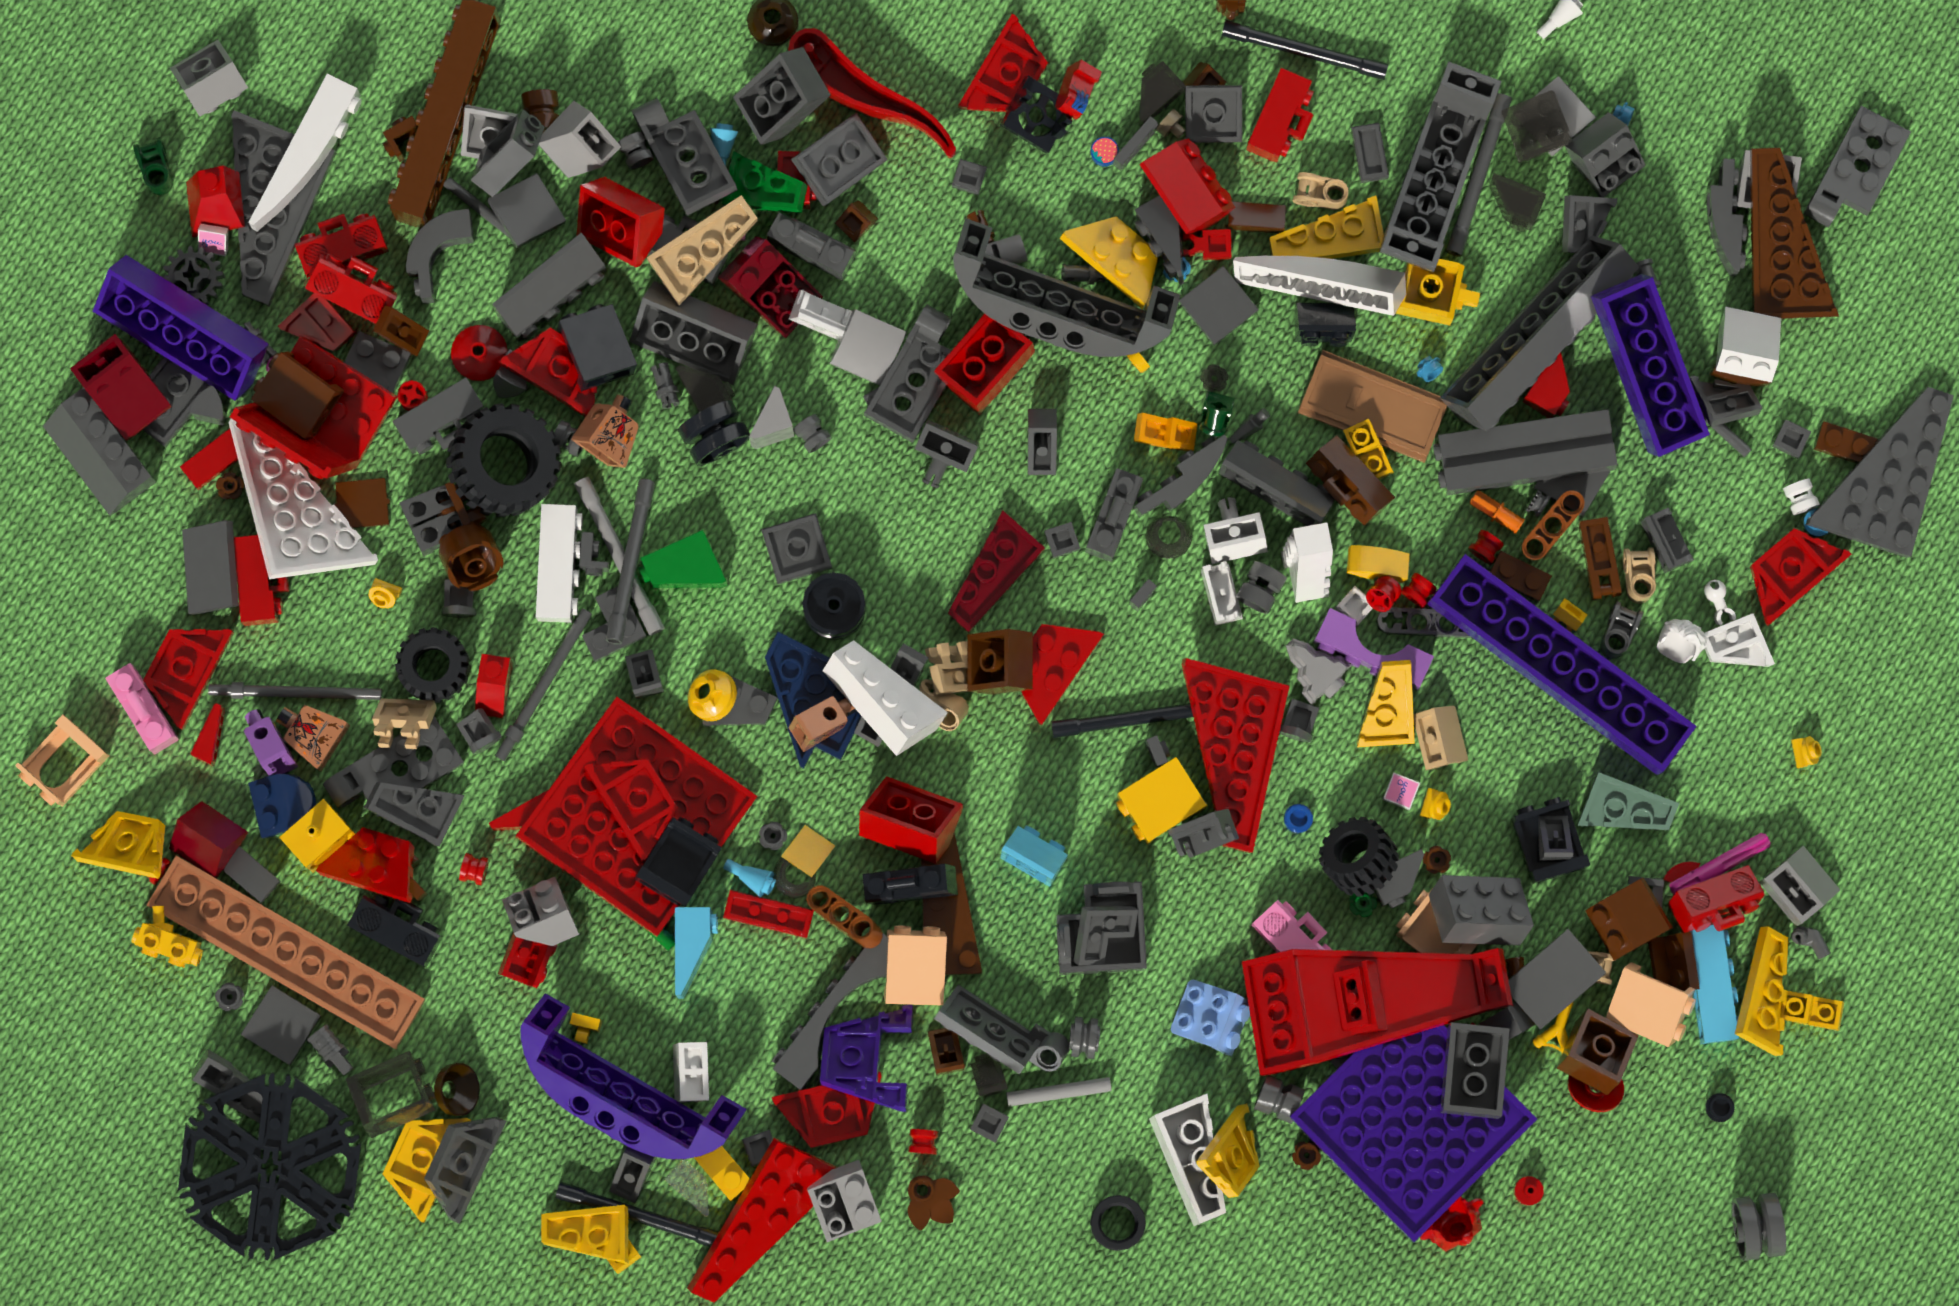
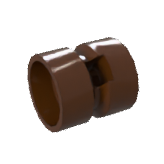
[521,89,559,133]

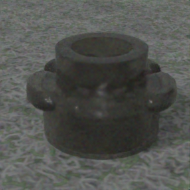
[1200,364,1228,392]

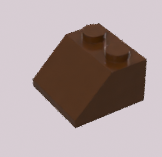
[1585,877,1673,961]

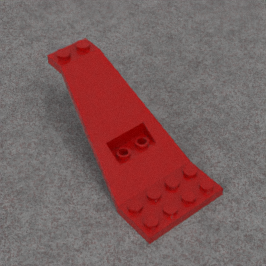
[1242,948,1513,1076]

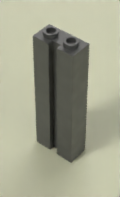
[1433,409,1618,496]

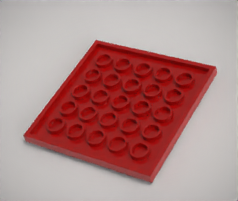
[515,697,758,937]

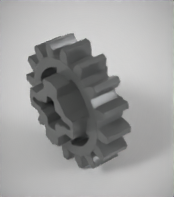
[163,246,225,306]

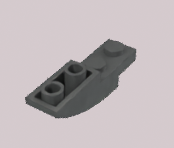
[1706,158,1747,277]
[1133,435,1228,518]

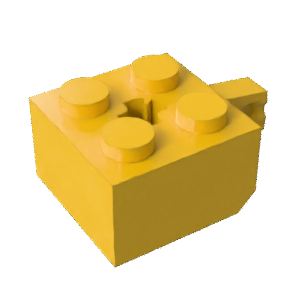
[1395,259,1480,326]

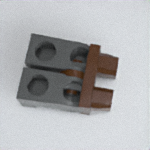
[399,482,487,557]

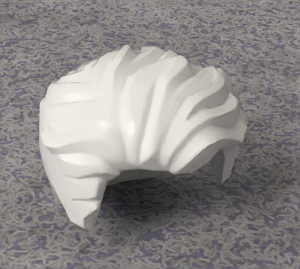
[1657,619,1708,663]

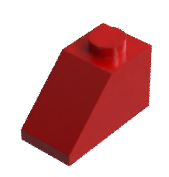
[1523,352,1570,418]
[475,654,513,719]

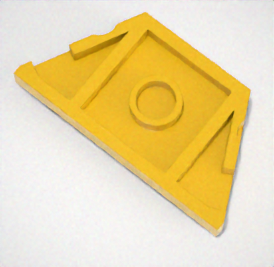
[1060,216,1158,309]
[71,811,165,879]
[1196,1104,1260,1198]
[382,1118,472,1223]

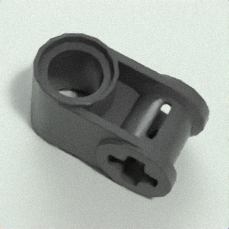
[1600,601,1643,659]

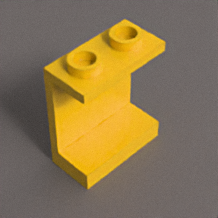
[1116,757,1207,845]

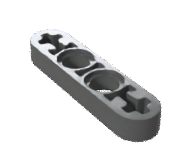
[1377,607,1472,638]

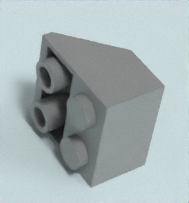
[539,101,621,178]
[1759,846,1840,926]
[502,877,579,946]
[807,1160,882,1242]

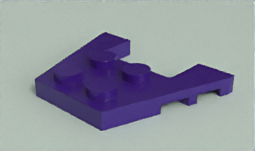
[820,1004,914,1112]

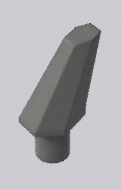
[1229,408,1270,443]

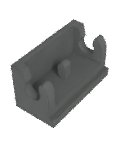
[1640,508,1694,573]
[1168,809,1239,858]

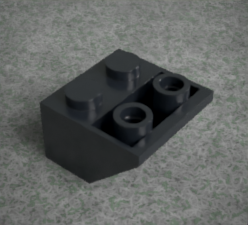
[1295,303,1356,347]

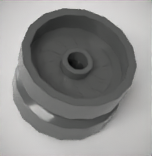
[1731,1192,1786,1261]

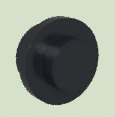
[1705,1093,1735,1122]

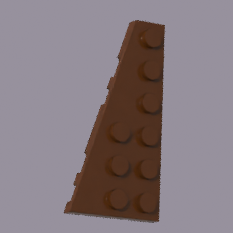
[1750,148,1839,319]

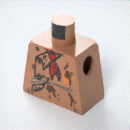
[571,395,639,468]
[789,696,857,752]
[276,705,350,772]

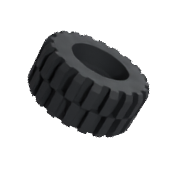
[446,404,561,517]

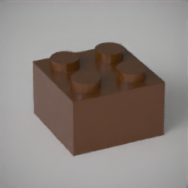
[967,629,1033,695]
[1556,1009,1639,1095]

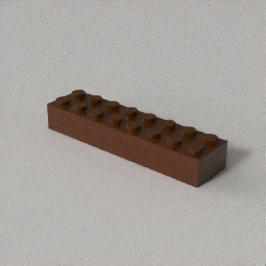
[388,0,501,228]

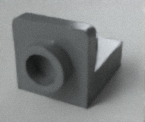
[579,532,609,576]

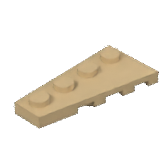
[647,195,758,306]

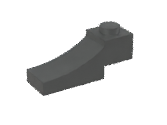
[191,1049,263,1123]

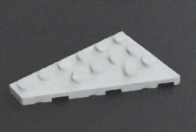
[229,418,378,579]

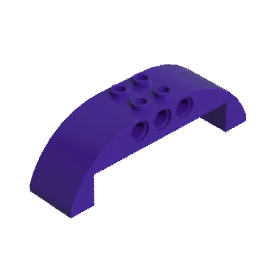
[520,993,747,1159]

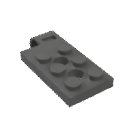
[631,97,738,215]
[1803,106,1911,228]
[864,304,952,443]
[323,716,464,817]
[934,985,1070,1074]

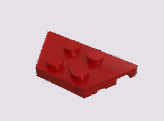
[958,14,1048,112]
[498,327,597,417]
[1750,528,1852,626]
[1021,624,1104,726]
[143,629,234,730]
[584,759,678,862]
[316,827,414,903]
[772,1072,882,1148]

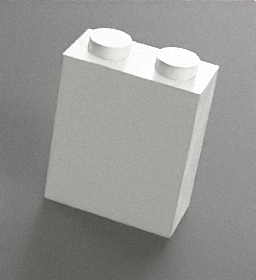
[1716,307,1781,382]

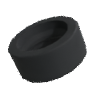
[1090,1195,1146,1251]

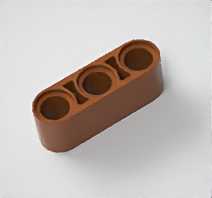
[1521,490,1585,560]
[807,885,883,948]

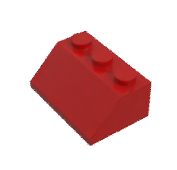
[1139,138,1236,234]
[576,177,665,267]
[934,314,1035,415]
[859,776,963,864]

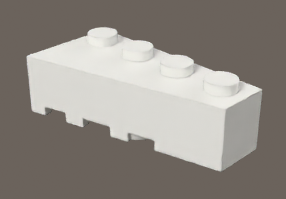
[1281,523,1333,603]
[823,640,948,756]
[1149,1094,1226,1226]

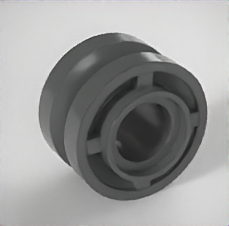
[1069,1016,1100,1059]

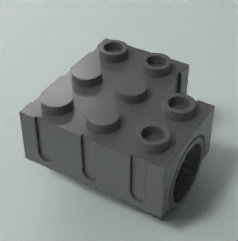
[1056,882,1147,975]

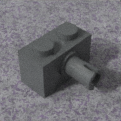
[915,420,980,488]

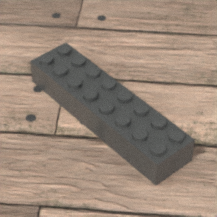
[1440,235,1639,431]

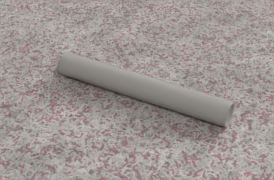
[1006,1077,1112,1107]

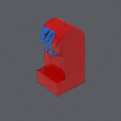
[1055,59,1102,120]

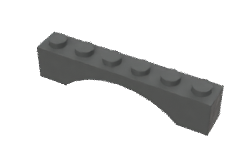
[772,934,888,1090]

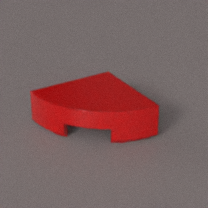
[1663,861,1700,883]

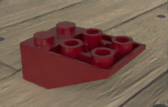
[718,236,823,338]
[70,334,172,441]

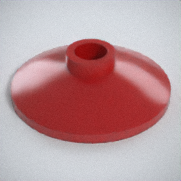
[451,325,508,381]
[1567,1075,1624,1112]

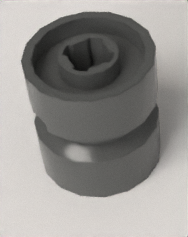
[1236,561,1287,614]
[1254,1075,1305,1124]

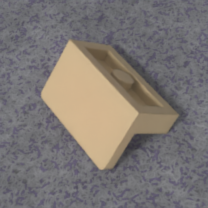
[1413,706,1468,770]

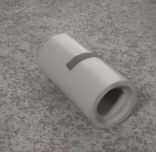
[985,234,1028,264]

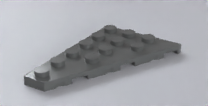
[231,110,336,307]
[1806,387,1954,558]

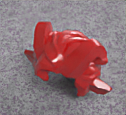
[1420,1196,1483,1252]

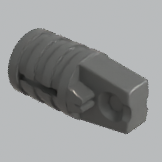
[307,1024,353,1075]

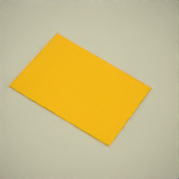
[781,825,835,877]

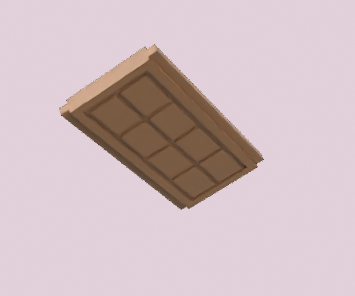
[1298,350,1447,463]

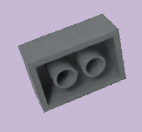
[733,47,831,145]
[1429,875,1534,945]
[1440,1022,1510,1119]

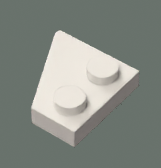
[1705,613,1775,667]

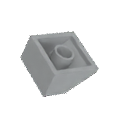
[170,40,248,117]

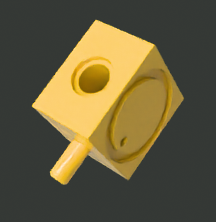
[279,799,356,873]

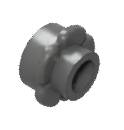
[759,822,787,850]
[215,983,244,1011]

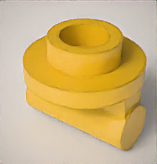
[368,578,403,608]
[1791,736,1822,768]
[1420,788,1451,820]

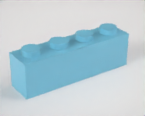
[1689,925,1739,1045]

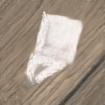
[664,1159,709,1217]

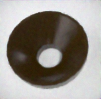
[747,0,799,47]
[434,1063,480,1116]

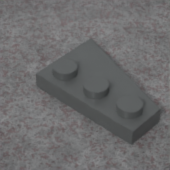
[364,782,465,847]

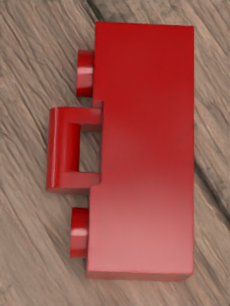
[1246,68,1314,163]
[294,213,389,277]
[304,253,397,324]
[234,535,290,626]
[1668,865,1764,933]

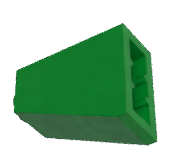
[638,530,728,588]

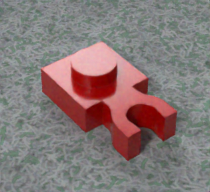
[1182,229,1232,260]

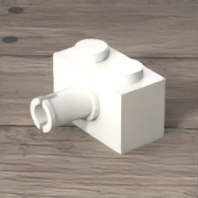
[1204,497,1268,564]

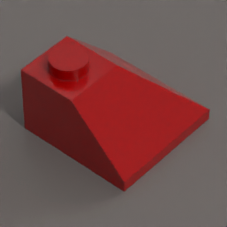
[186,165,245,238]

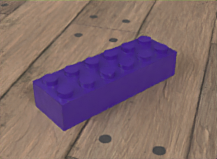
[93,255,269,401]
[1591,274,1710,457]

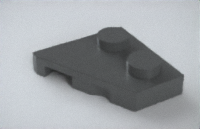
[1562,195,1617,253]
[1689,376,1762,427]
[702,676,778,726]

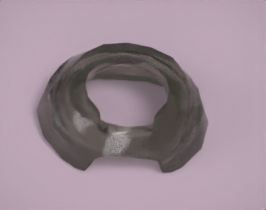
[1145,516,1193,559]
[773,857,816,898]

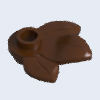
[907,1176,960,1230]

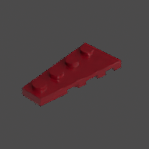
[948,510,1045,633]

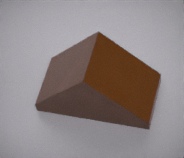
[927,1028,965,1076]

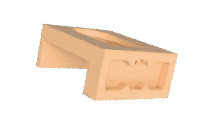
[15,715,109,807]

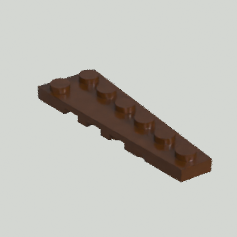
[921,832,982,975]

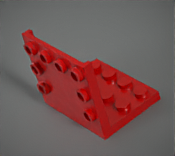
[230,336,398,479]

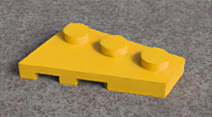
[1356,660,1415,747]
[541,1205,629,1264]

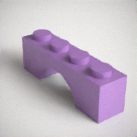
[1313,608,1434,691]

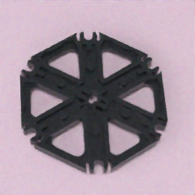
[178,1072,362,1260]

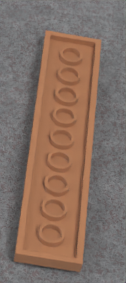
[146,856,426,1050]

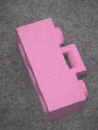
[105,663,180,754]
[1251,900,1332,953]

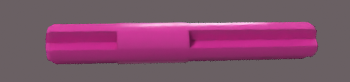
[1669,833,1771,896]

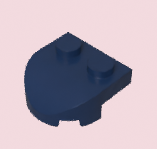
[248,774,316,838]

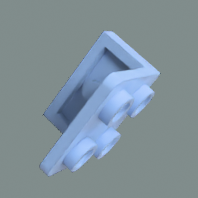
[1171,980,1250,1056]

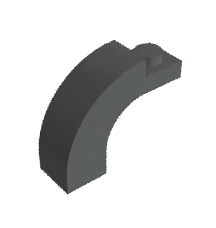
[406,209,474,304]
[854,643,929,747]

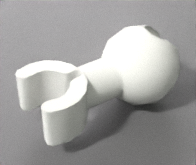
[1704,580,1736,625]

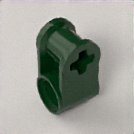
[133,137,173,195]
[1200,391,1235,436]

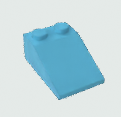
[1000,825,1068,887]
[675,907,718,999]

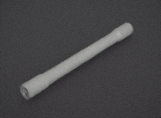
[574,477,665,636]

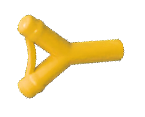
[1533,1001,1574,1053]

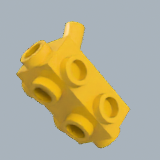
[132,906,203,968]

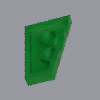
[722,151,807,213]

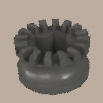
[1526,489,1551,518]

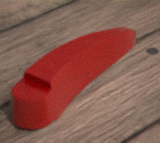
[788,28,956,158]

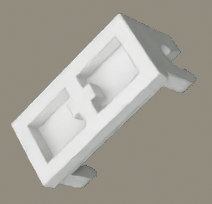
[789,290,852,340]
[1201,561,1243,626]
[673,1042,709,1103]

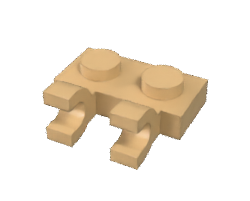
[925,641,968,695]
[372,698,437,749]

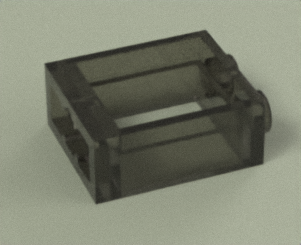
[345,1051,436,1138]

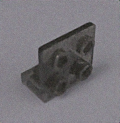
[1501,90,1574,163]

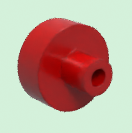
[1513,1176,1544,1206]

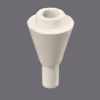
[1536,0,1583,40]

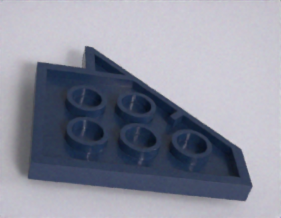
[765,632,862,769]

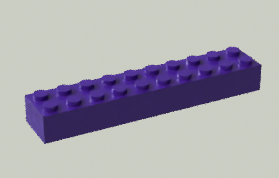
[1427,554,1697,775]

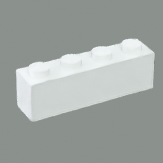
[536,504,583,623]

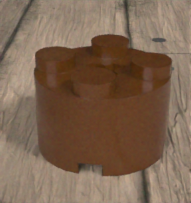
[439,522,504,591]

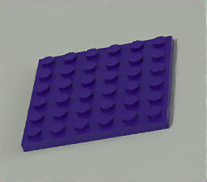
[1289,1025,1537,1243]

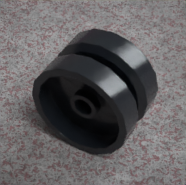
[677,400,750,466]
[802,572,866,640]

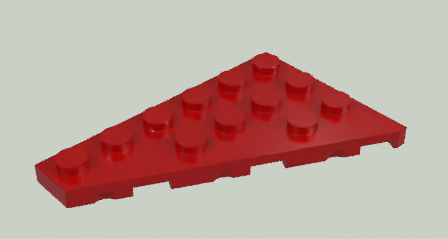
[1181,658,1289,853]

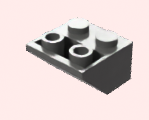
[1564,112,1646,198]

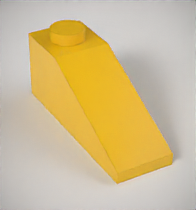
[694,1146,750,1202]

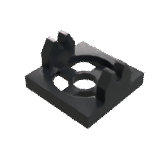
[1000,75,1073,153]

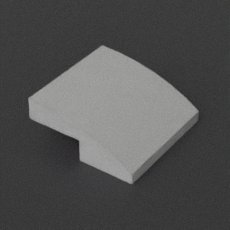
[1515,76,1597,156]
[829,309,906,386]

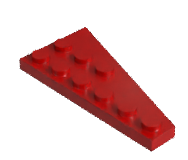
[687,1138,838,1303]

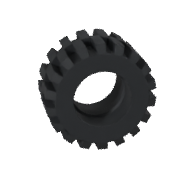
[395,627,470,703]
[1319,816,1399,897]

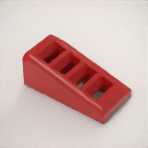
[191,703,225,767]

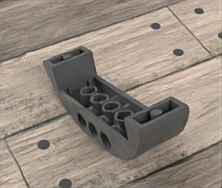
[1379,61,1502,272]
[953,218,1180,357]

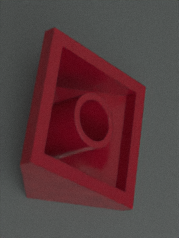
[169,801,249,879]

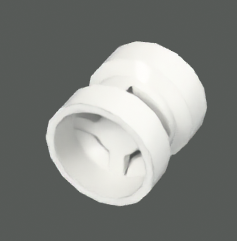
[1783,478,1820,515]

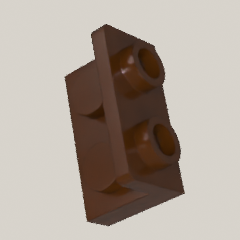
[1648,932,1700,991]

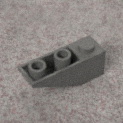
[1134,195,1184,285]

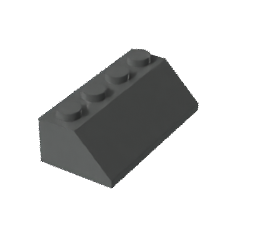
[492,233,606,342]
[629,281,758,385]
[43,387,157,516]
[1219,440,1335,526]

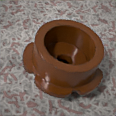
[216,472,244,500]
[1423,846,1451,874]
[1292,1141,1321,1170]

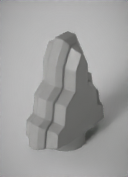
[1286,638,1352,704]

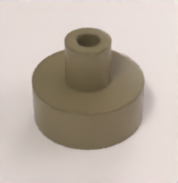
[1156,109,1186,139]

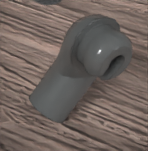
[1791,926,1831,960]

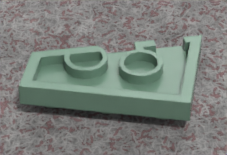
[1577,772,1679,830]

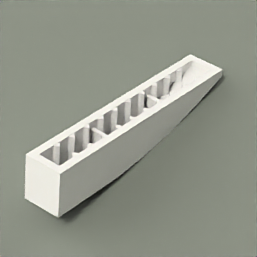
[248,74,362,231]
[1233,256,1406,316]

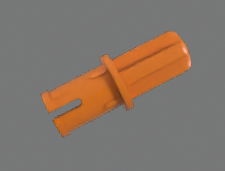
[1470,490,1525,534]

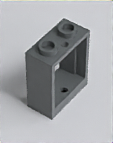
[471,110,545,197]

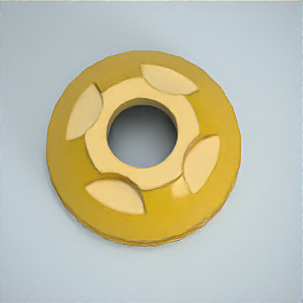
[687,669,737,721]

